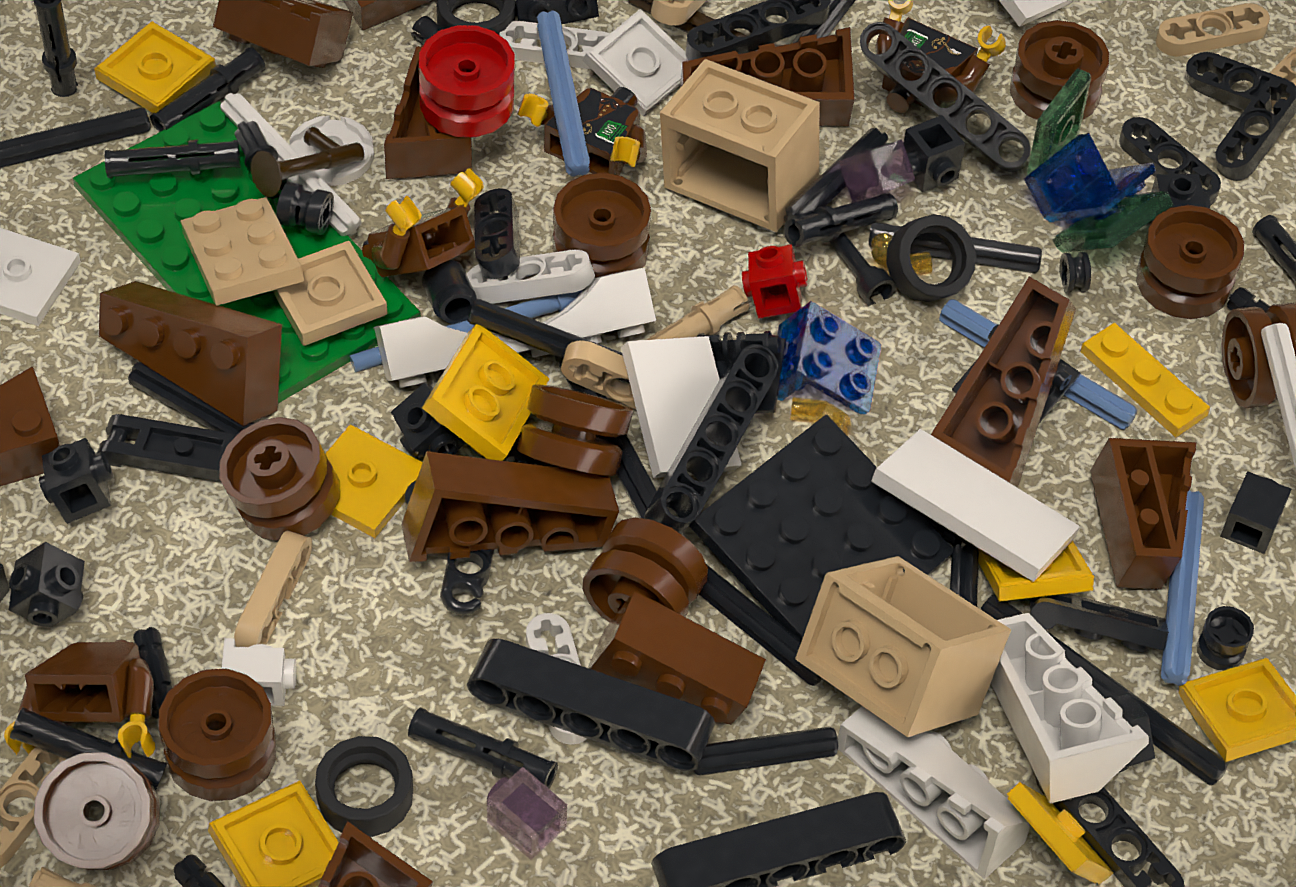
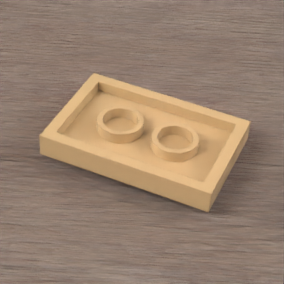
[181,197,304,306]

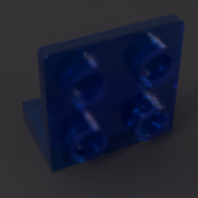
[1024,133,1157,224]
[777,301,881,414]

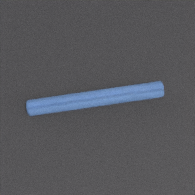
[537,10,590,177]
[939,299,1137,430]
[1161,490,1204,686]

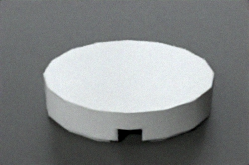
[289,116,374,186]

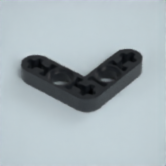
[1186,52,1296,181]

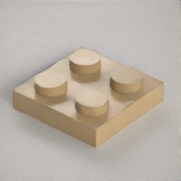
[272,241,387,346]

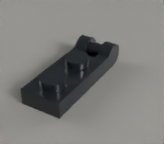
[96,414,236,482]
[1029,594,1169,652]

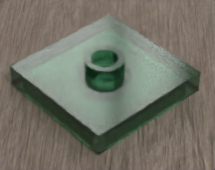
[1026,68,1091,183]
[1052,191,1173,252]

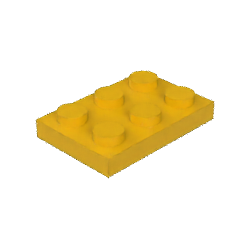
[422,324,550,461]

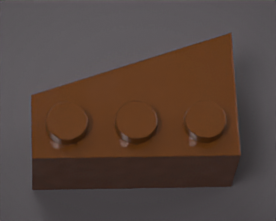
[213,0,353,68]
[384,46,472,179]
[0,366,60,486]
[1090,438,1197,589]
[588,591,766,725]

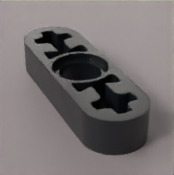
[1119,117,1221,206]
[474,188,520,279]

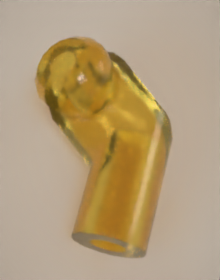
[871,233,932,275]
[790,397,852,436]

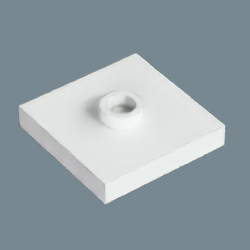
[582,9,689,116]
[0,228,81,326]

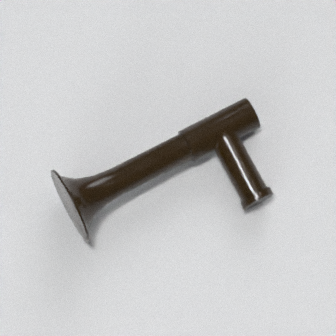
[251,127,364,197]

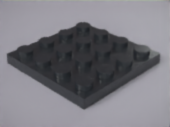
[689,414,953,641]

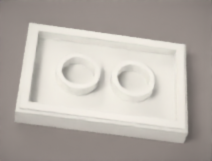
[621,336,741,478]

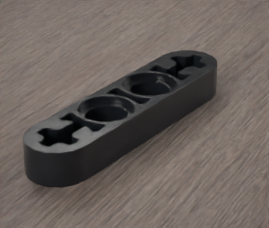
[686,0,831,60]
[1036,777,1185,887]

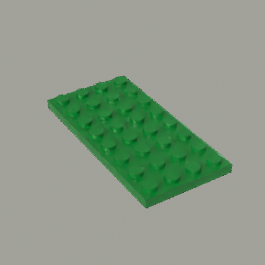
[73,101,421,403]

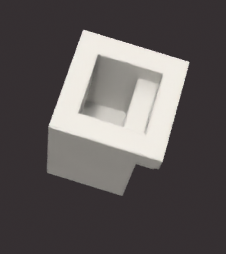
[221,638,296,706]

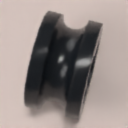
[1059,252,1091,292]

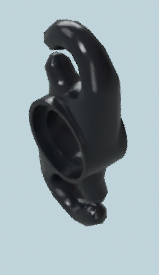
[440,549,494,615]

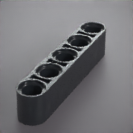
[860,22,1031,172]
[644,344,778,534]
[467,638,715,771]
[651,792,906,887]

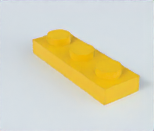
[1080,322,1210,438]

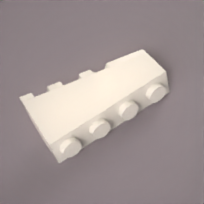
[991,613,1149,803]
[838,706,1030,880]

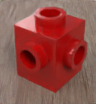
[742,244,808,319]

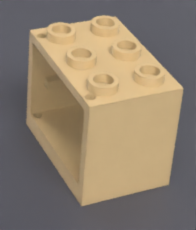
[660,59,819,232]
[796,556,1011,737]

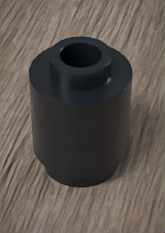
[422,260,477,324]

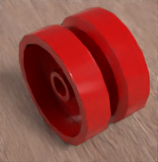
[419,25,515,137]

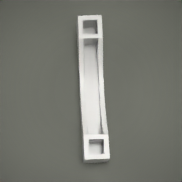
[374,268,656,388]

